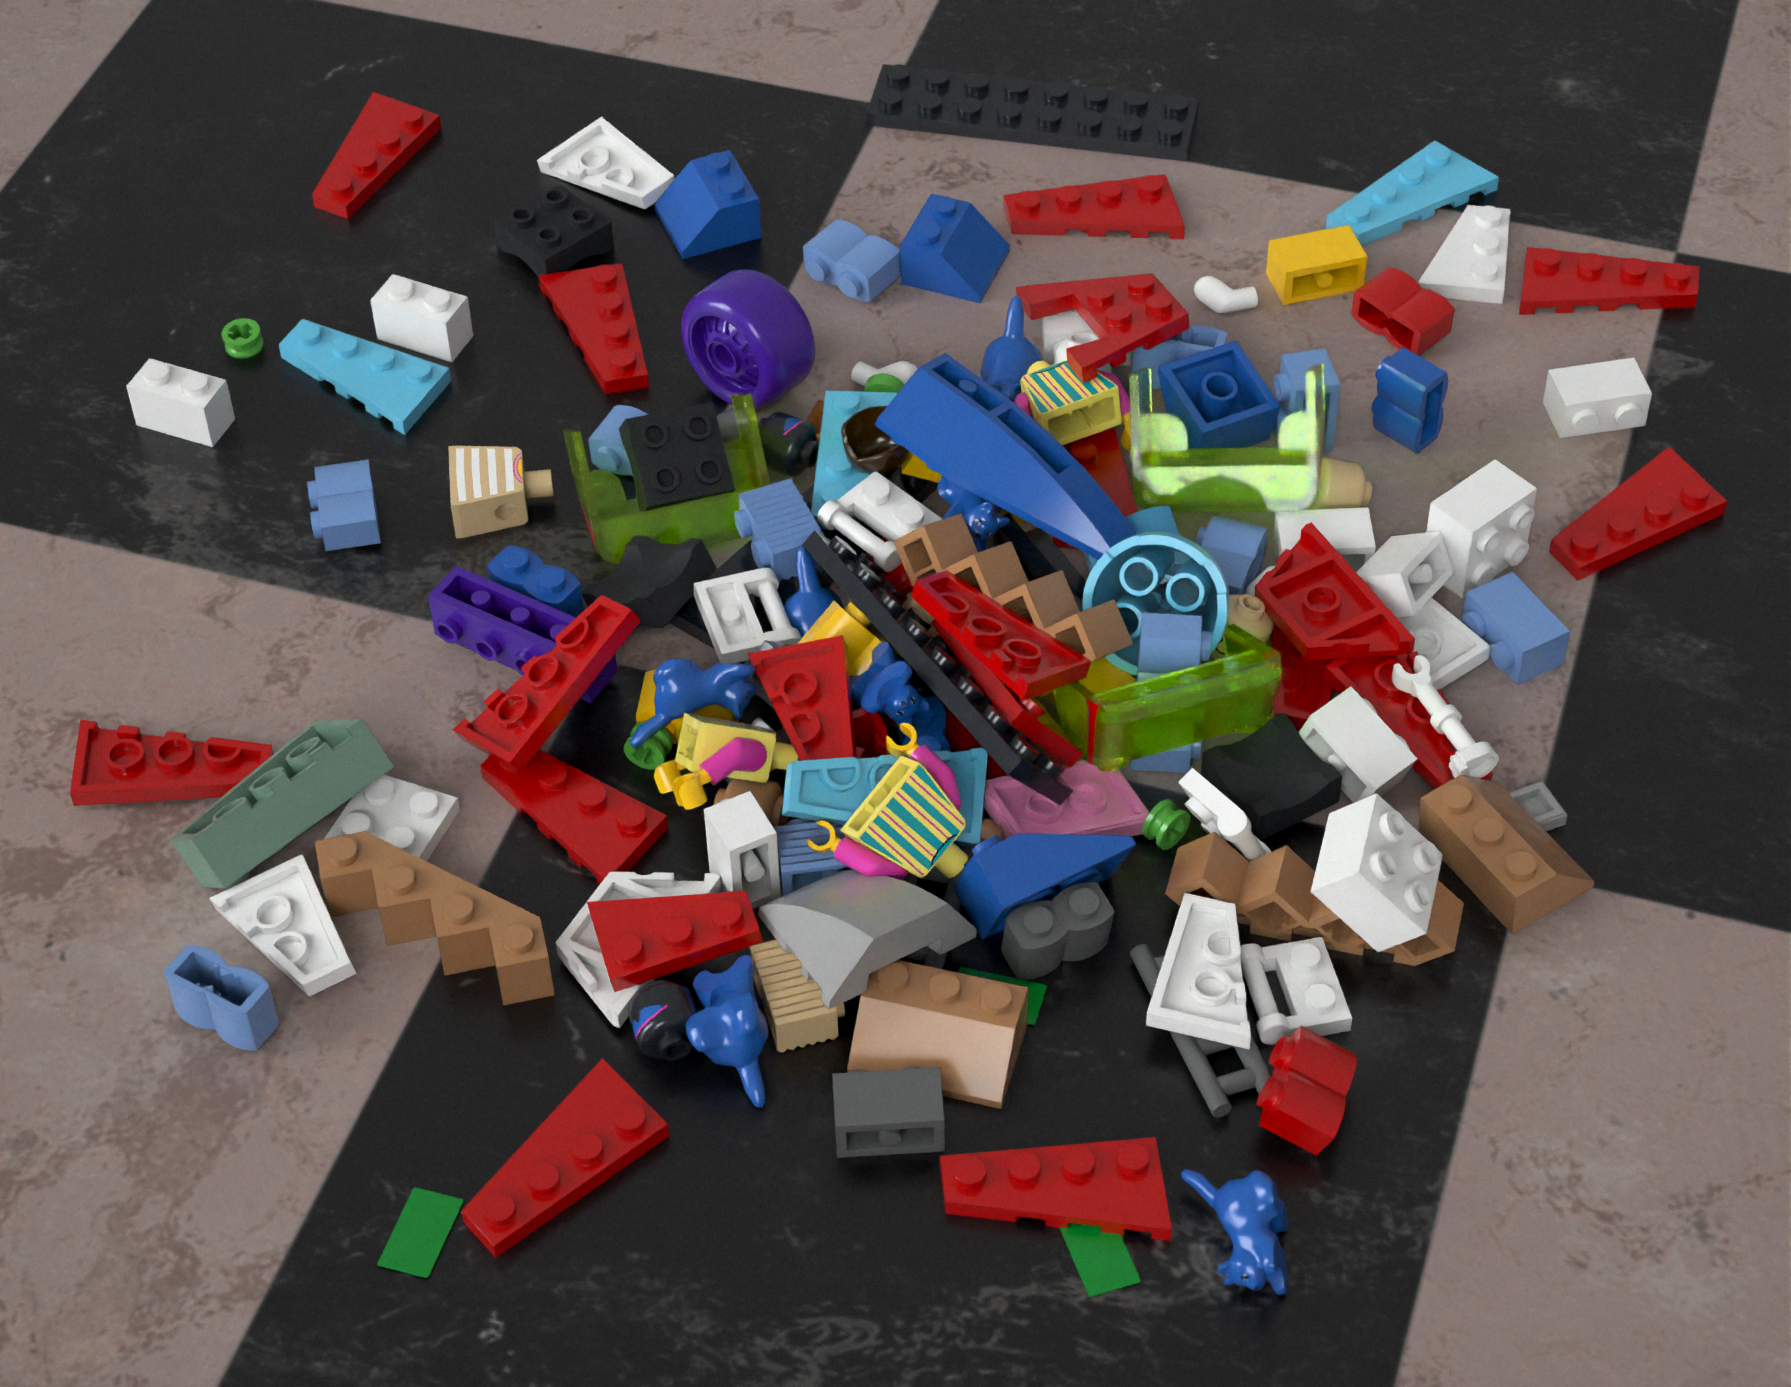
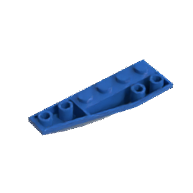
[875,353,1136,560]

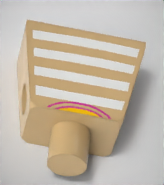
[448,446,554,539]

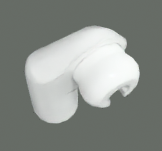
[851,361,918,386]

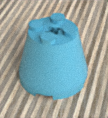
[1082,532,1230,676]

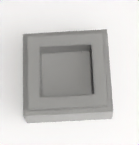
[1508,780,1567,831]

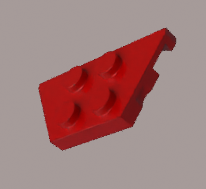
[1255,522,1415,661]

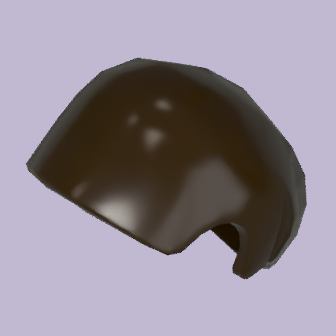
[841,406,910,474]

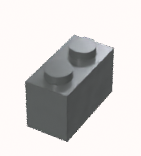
[832,1066,945,1158]

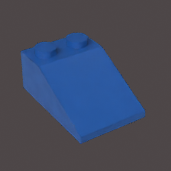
[953,833,1136,940]

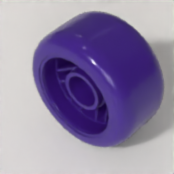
[681,269,815,410]

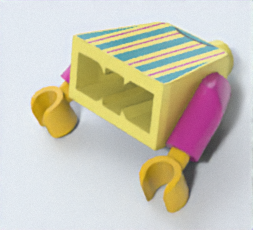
[1014,360,1151,451]
[654,713,798,810]
[806,723,968,880]

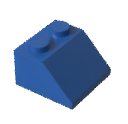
[654,150,761,259]
[900,194,1010,303]
[1158,341,1281,466]

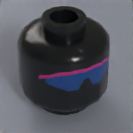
[751,411,819,477]
[628,980,699,1061]

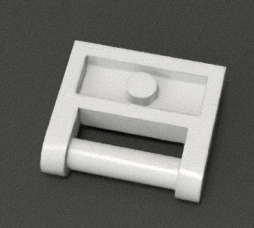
[817,471,942,572]
[694,568,802,664]
[1178,768,1271,861]
[1240,937,1352,1045]

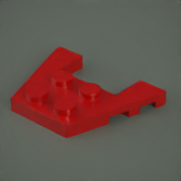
[1016,273,1189,383]

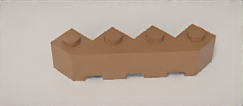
[893,513,1133,663]
[315,831,555,1005]
[1165,832,1464,966]

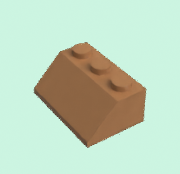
[1418,775,1594,934]
[847,960,1028,1109]

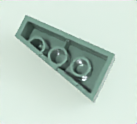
[170,718,394,889]

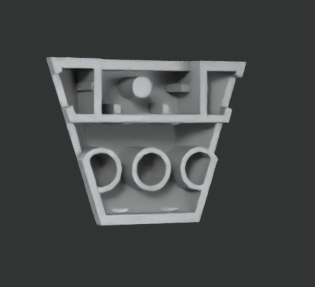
[758,870,977,1010]

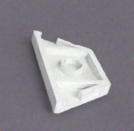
[555,872,722,1028]

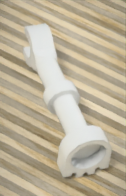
[1391,655,1499,779]

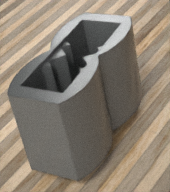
[1001,882,1115,980]

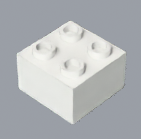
[1426,459,1537,599]
[1311,793,1443,952]

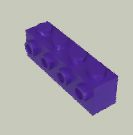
[428,566,618,703]

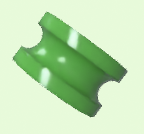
[222,318,264,359]
[624,722,673,770]
[1142,799,1191,850]

